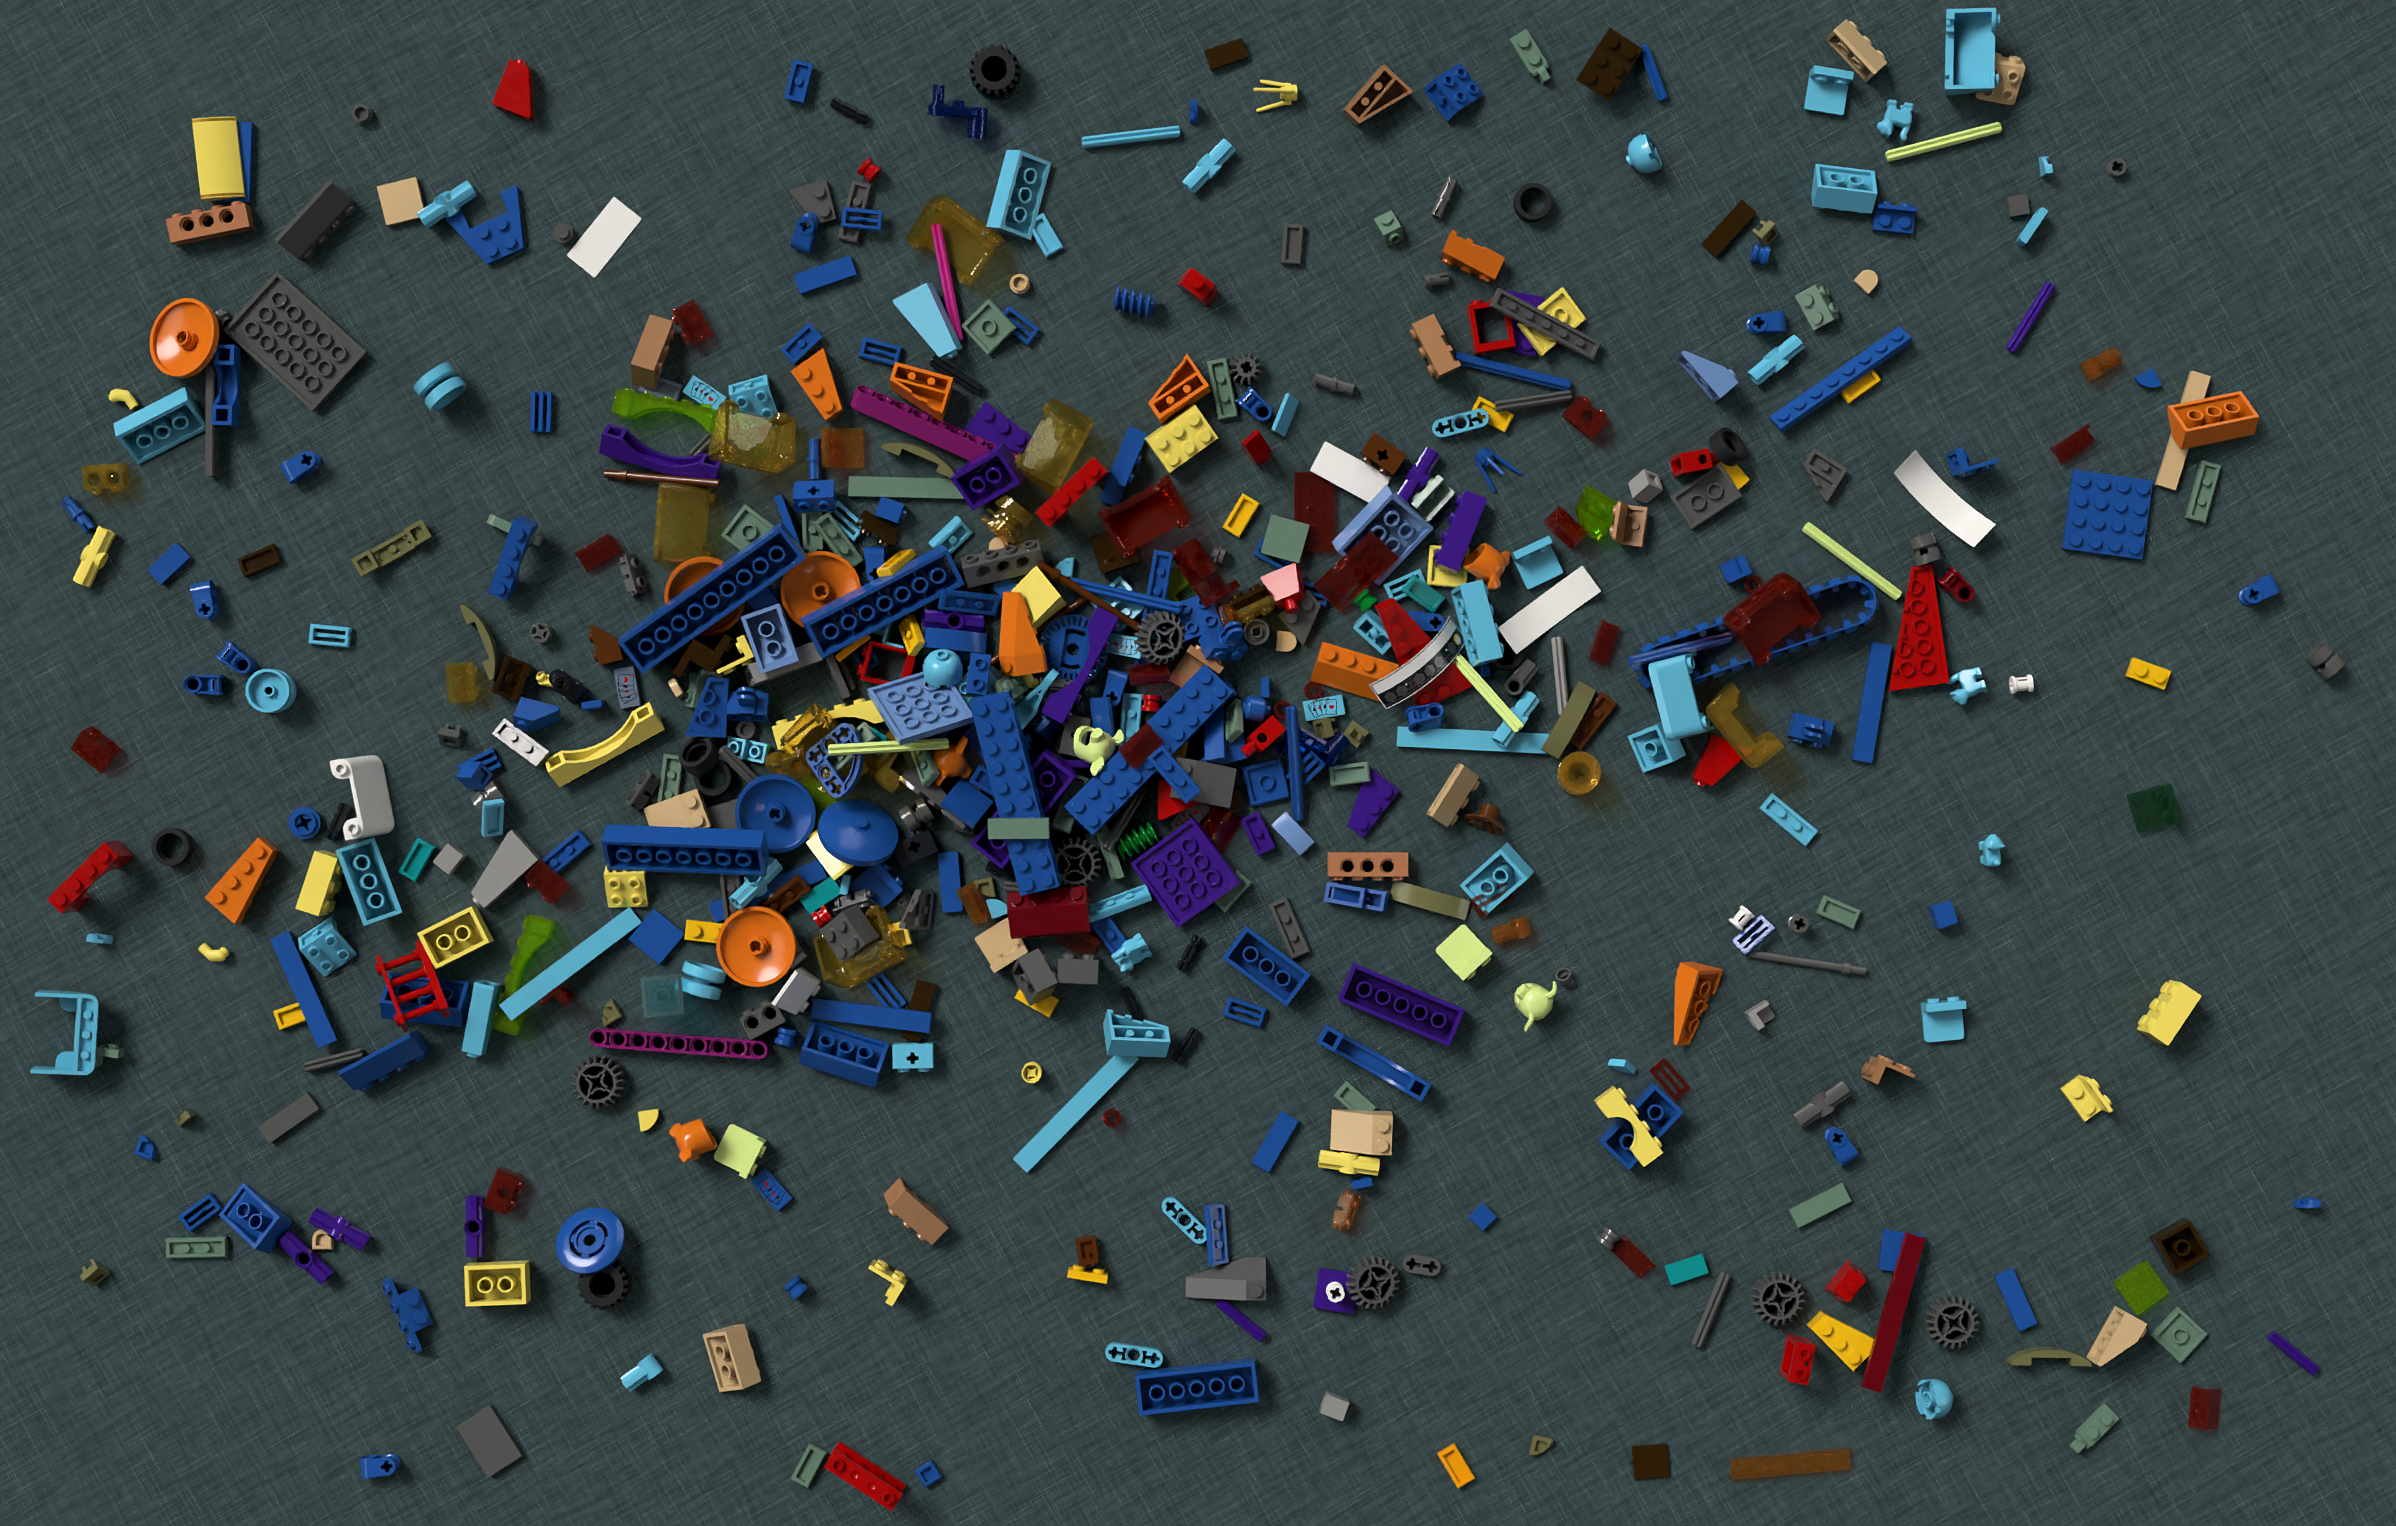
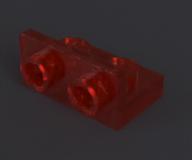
[1543,506,1588,550]
[70,726,122,774]
[524,859,571,904]

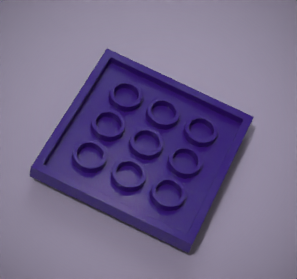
[1130,817,1241,928]

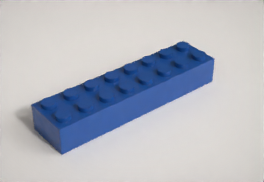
[800,545,964,658]
[601,824,770,876]

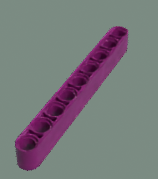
[850,385,1020,463]
[589,1027,770,1059]

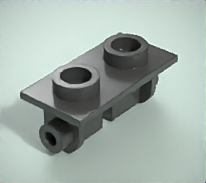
[618,554,647,597]
[625,769,661,811]
[833,888,877,914]

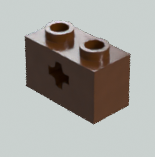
[1360,432,1407,477]

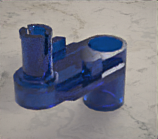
[928,84,988,139]
[1276,727,1350,766]

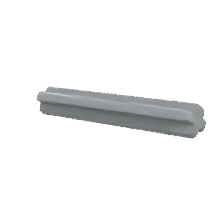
[1551,637,1568,715]

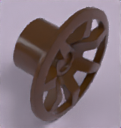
[1464,804,1506,835]

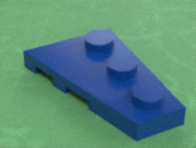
[685,676,729,738]

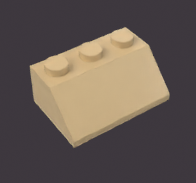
[1825,19,1887,83]
[1426,764,1480,827]
[703,1324,761,1392]

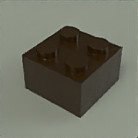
[2149,1218,2210,1275]

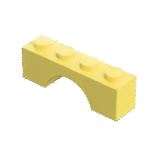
[1594,1086,1663,1167]

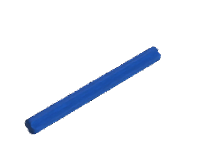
[1455,352,1571,391]
[1070,578,1182,614]
[1627,631,1732,667]
[1286,706,1304,821]

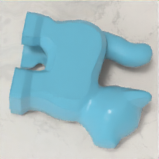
[1877,99,1914,141]
[1946,667,1988,705]
[1979,834,2005,867]
[1111,933,1153,972]

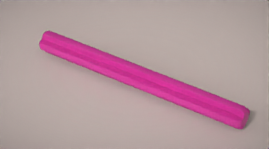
[931,223,963,341]

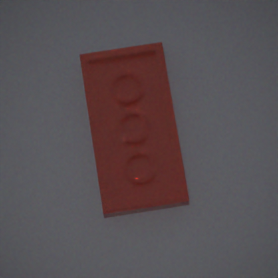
[1294,472,1334,552]
[1313,531,1399,612]

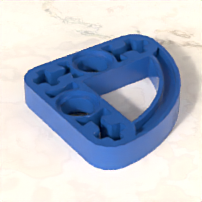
[805,723,864,798]

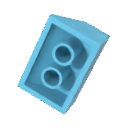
[1811,164,1877,214]

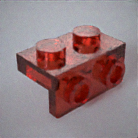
[671,299,714,347]

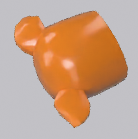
[1462,543,1511,590]
[932,736,973,787]
[669,1118,717,1163]

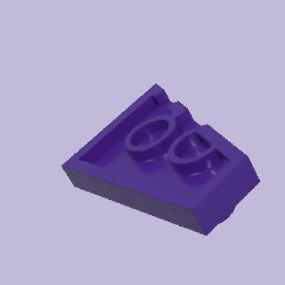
[1505,290,1544,357]
[964,401,1033,454]
[1347,767,1399,837]

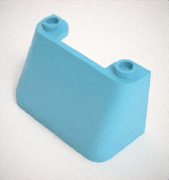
[1945,8,2000,96]

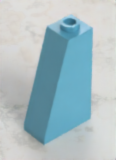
[892,283,963,359]
[462,980,502,1058]

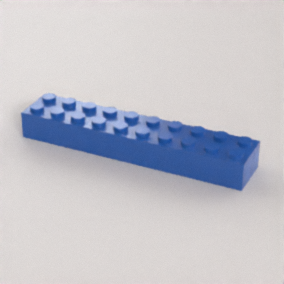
[618,522,806,674]
[1064,664,1234,837]
[969,689,1062,896]

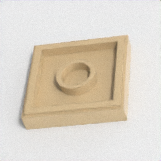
[377,177,425,226]

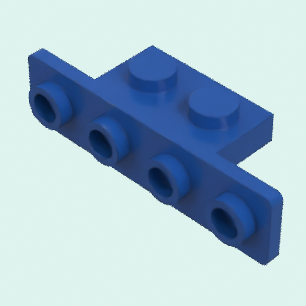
[1100,426,1147,507]
[382,1277,433,1353]

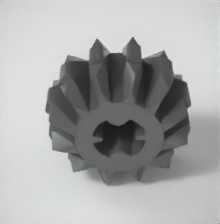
[1230,352,1263,386]

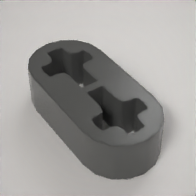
[1403,1254,1441,1276]

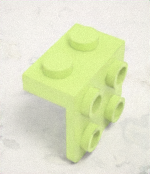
[1436,925,1493,980]
[714,1124,767,1179]

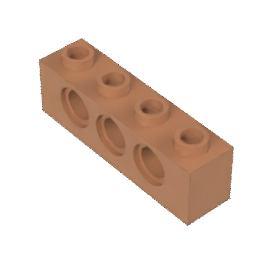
[166,201,255,246]
[1327,852,1408,880]

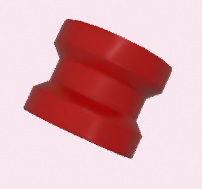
[857,158,882,184]
[1141,695,1162,712]
[811,905,834,929]

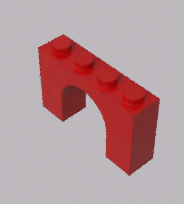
[1035,457,1111,527]
[47,841,133,914]

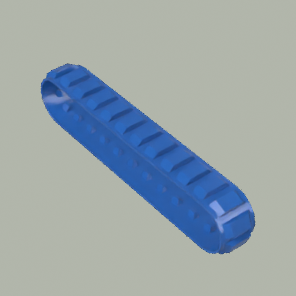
[1633,575,1879,693]

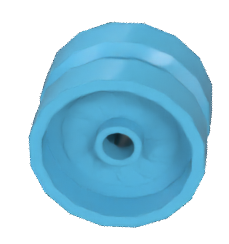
[413,362,466,412]
[246,669,297,713]
[676,960,727,1000]

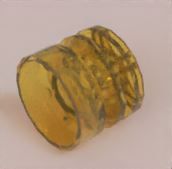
[981,493,1034,545]
[1556,751,1601,796]

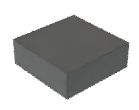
[2006,194,2030,218]

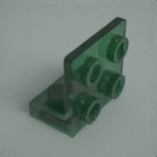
[2127,784,2183,833]

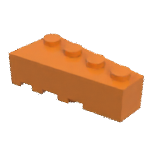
[205,837,279,924]

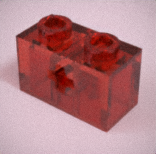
[1561,395,1609,441]
[1173,537,1217,587]
[483,1167,524,1215]

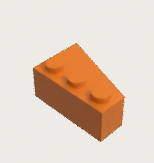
[1439,229,1505,283]
[791,348,844,422]
[1148,354,1211,425]

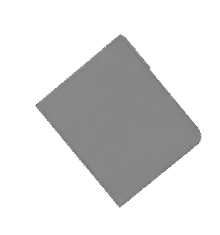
[1628,469,1663,503]
[433,843,467,874]
[1744,1000,1775,1031]
[1319,1391,1350,1421]

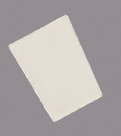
[567,197,641,277]
[1310,442,1391,503]

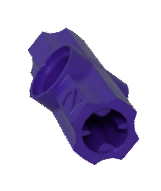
[1397,447,1441,505]
[922,609,984,633]
[464,1195,486,1257]
[308,1207,371,1251]
[277,1230,334,1285]

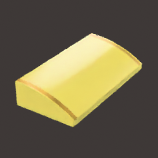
[192,117,245,202]

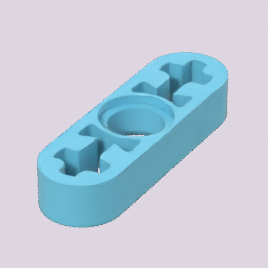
[1432,408,1489,437]
[1162,1196,1207,1244]
[1105,1342,1163,1368]

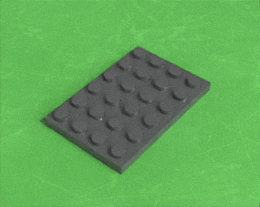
[223,271,368,412]

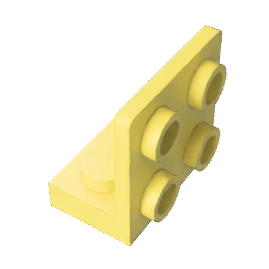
[716,634,755,675]
[604,866,648,908]
[2060,1075,2113,1121]
[868,1259,908,1306]

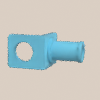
[872,621,906,649]

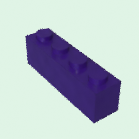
[1432,490,1487,575]

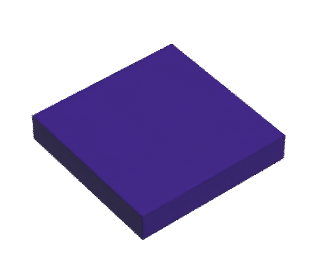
[1313,1267,1355,1314]

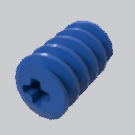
[1113,285,1157,319]

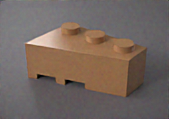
[1341,65,1414,125]
[631,314,676,391]
[1409,314,1461,380]
[883,1177,949,1245]

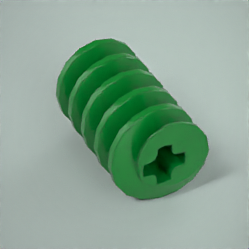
[1116,822,1159,860]

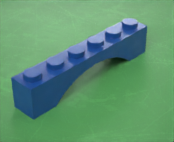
[1316,1023,1431,1102]

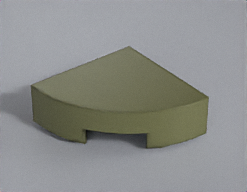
[972,877,996,897]
[602,999,623,1027]
[176,1109,197,1127]
[1529,1434,1553,1455]

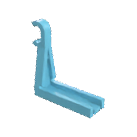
[1016,669,1059,730]

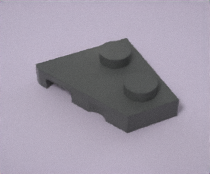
[789,180,837,225]
[1802,448,1848,502]
[1278,589,1321,645]
[899,889,935,930]

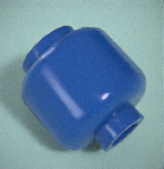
[1242,696,1270,723]

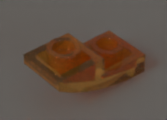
[1217,604,1235,627]

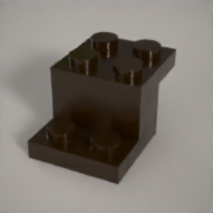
[1576,28,1643,101]
[672,632,733,677]

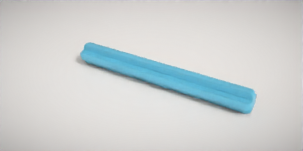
[1082,126,1180,148]

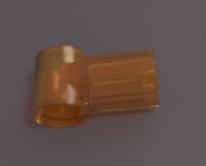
[2079,347,2122,382]
[1490,915,1533,945]

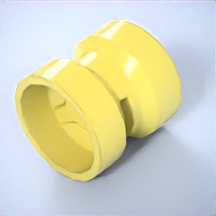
[1021,1062,1042,1083]

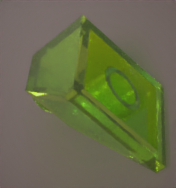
[1574,484,1617,542]

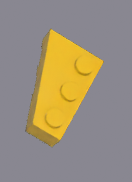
[1806,1311,1874,1371]

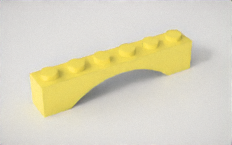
[772,698,885,750]
[545,702,665,787]

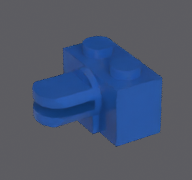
[1198,621,1248,661]
[727,687,771,722]
[1786,713,1835,749]

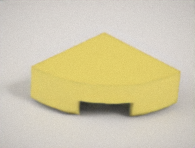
[638,1108,659,1132]

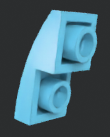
[727,736,771,764]

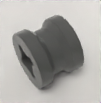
[530,623,553,643]
[1596,1226,1621,1251]

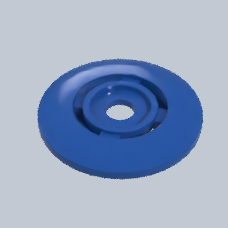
[1039,614,1107,682]
[556,1208,625,1274]

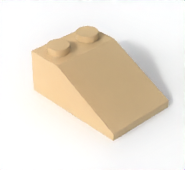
[643,789,712,828]
[1330,1109,1393,1155]
[2086,1306,2147,1367]

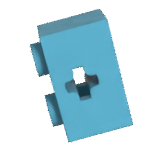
[1353,608,1391,655]
[892,1042,934,1072]

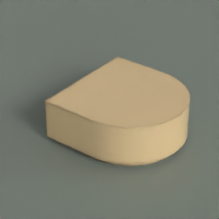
[1853,270,1878,294]
[1276,631,1297,652]
[668,678,685,699]
[312,1229,334,1250]

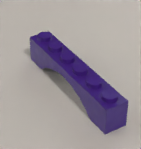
[599,424,723,488]
[1041,606,1120,725]

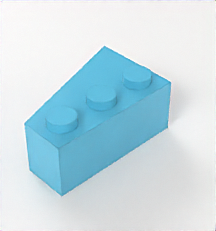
[1103,1009,1170,1057]

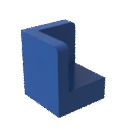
[1720,555,1752,584]
[455,761,493,790]
[1928,900,1958,929]

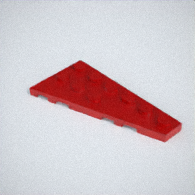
[1888,564,1949,691]
[1375,597,1473,706]

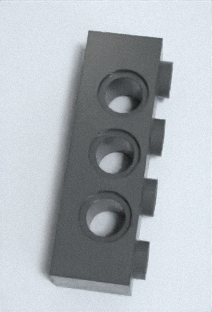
[961,539,1044,588]

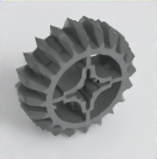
[1134,610,1185,664]
[1054,837,1102,888]
[570,1055,625,1109]
[1345,1255,1400,1310]
[1750,1271,1805,1326]
[1924,1294,1980,1349]

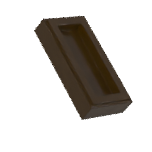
[1204,38,1248,71]
[237,543,283,578]

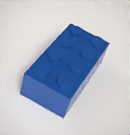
[1222,925,1311,1006]
[1597,1082,1684,1170]

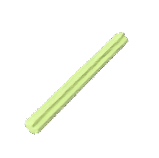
[1885,122,2002,162]
[1802,522,1902,600]
[1452,653,1524,733]
[828,738,949,756]

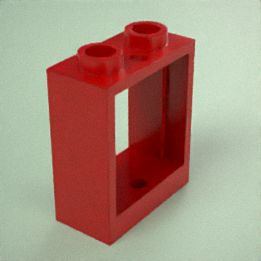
[1466,298,1516,355]
[857,640,916,685]
[1779,1334,1816,1385]

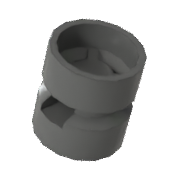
[1909,532,1942,566]
[1243,619,1269,646]
[2305,641,2345,679]
[470,780,509,814]
[898,797,935,833]

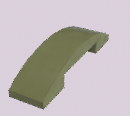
[881,442,956,478]
[351,519,432,577]
[460,604,499,681]
[1540,681,1596,759]
[1389,880,1471,920]
[2006,1346,2091,1366]

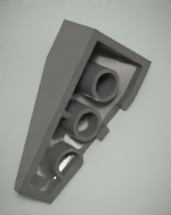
[898,767,972,833]
[1186,1257,1266,1301]

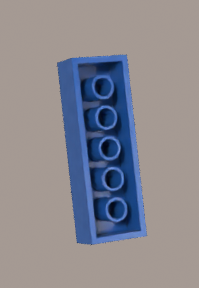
[1135,1358,1259,1416]

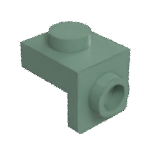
[1374,210,1404,247]
[95,1043,125,1067]

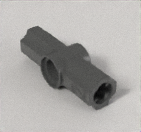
[1792,1080,1852,1128]

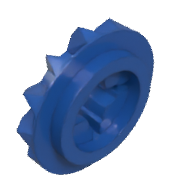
[288,807,322,839]

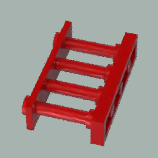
[375,940,451,1032]
[824,1441,906,1511]

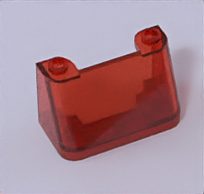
[1097,475,1191,558]
[1722,572,1822,667]

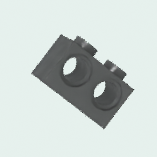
[739,998,788,1040]

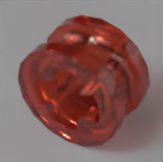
[1743,575,1762,594]
[1304,681,1322,700]
[1273,701,1290,719]
[1103,1108,1121,1127]

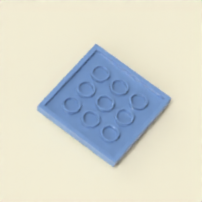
[867,672,974,746]

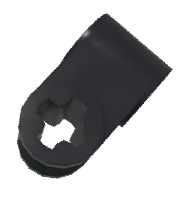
[548,669,588,705]

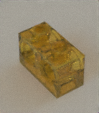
[82,463,130,495]
[764,745,811,779]

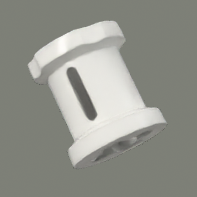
[2009,674,2034,694]
[1728,905,1755,932]
[1326,1282,1345,1303]

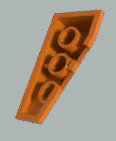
[999,591,1048,676]
[1674,962,1723,1046]

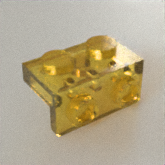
[1230,591,1275,624]
[445,661,479,704]

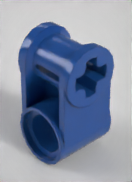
[790,212,819,254]
[1746,311,1786,334]
[1235,386,1272,423]
[280,451,321,484]
[864,546,887,582]
[2238,574,2281,606]
[190,580,220,620]
[1408,611,1445,633]
[215,640,257,675]
[1103,668,1129,708]
[183,675,225,695]
[1405,703,1444,733]
[1824,1127,1859,1167]
[360,1454,401,1479]

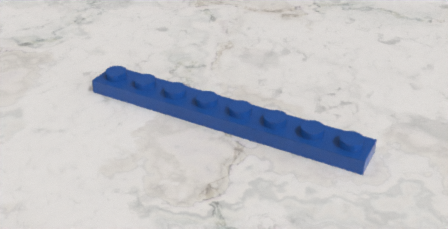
[1770,326,1913,433]

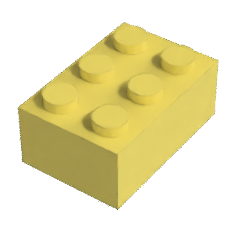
[1144,404,1218,473]
[295,850,344,916]
[417,905,494,969]
[2137,980,2201,1046]
[464,1260,531,1306]

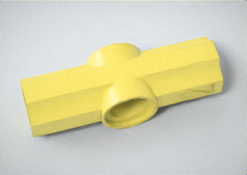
[73,526,116,588]
[1318,1150,1380,1176]

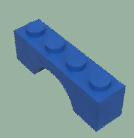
[211,344,241,428]
[488,516,539,601]

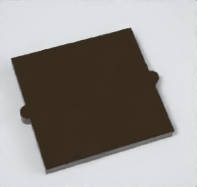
[1631,1443,1670,1479]

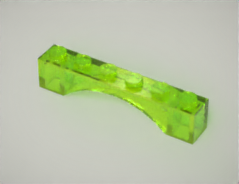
[611,387,737,440]
[492,913,556,1036]

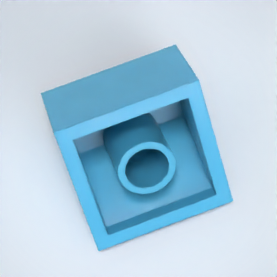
[1628,722,1686,773]

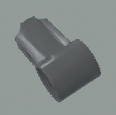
[1503,658,1539,697]

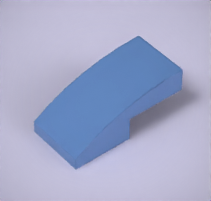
[1271,812,1315,856]

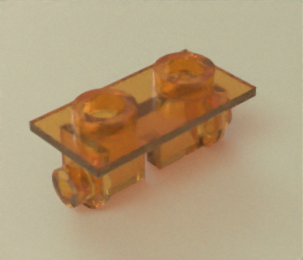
[956,881,991,926]
[1331,1189,1361,1232]

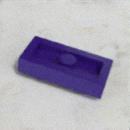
[1240,811,1275,856]

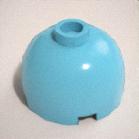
[1626,132,1662,173]
[923,649,963,688]
[1915,1379,1954,1420]

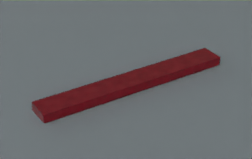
[1860,1232,1926,1393]

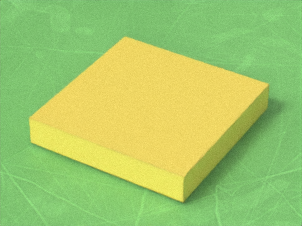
[1427,545,1470,587]

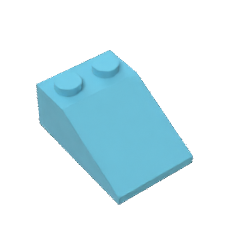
[1460,842,1534,915]

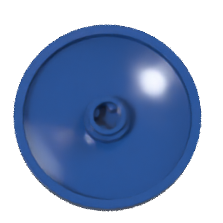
[735,773,816,853]
[818,799,898,867]

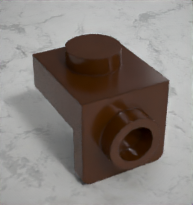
[1075,1235,1100,1268]

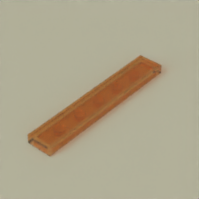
[1729,1448,1851,1480]

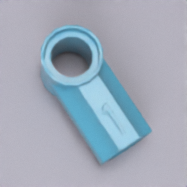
[620,1353,663,1392]

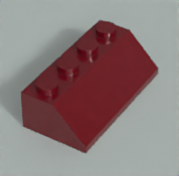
[1007,886,1091,939]

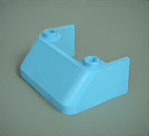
[1649,652,1716,741]
[30,990,99,1075]

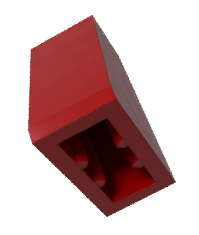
[492,59,535,122]
[1691,734,1749,788]
[1158,780,1201,821]

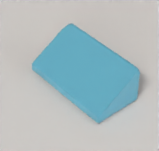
[1271,393,1299,437]
[929,516,974,555]

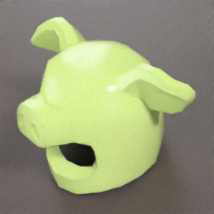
[1074,726,1124,776]
[1514,981,1558,1032]

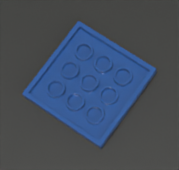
[2061,470,2153,560]

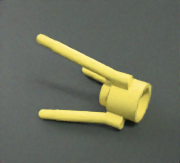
[1253,80,1297,112]

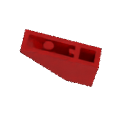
[1241,429,1272,466]

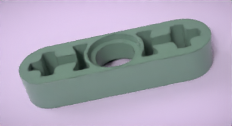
[486,514,543,547]

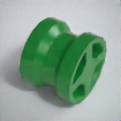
[1352,588,1377,613]

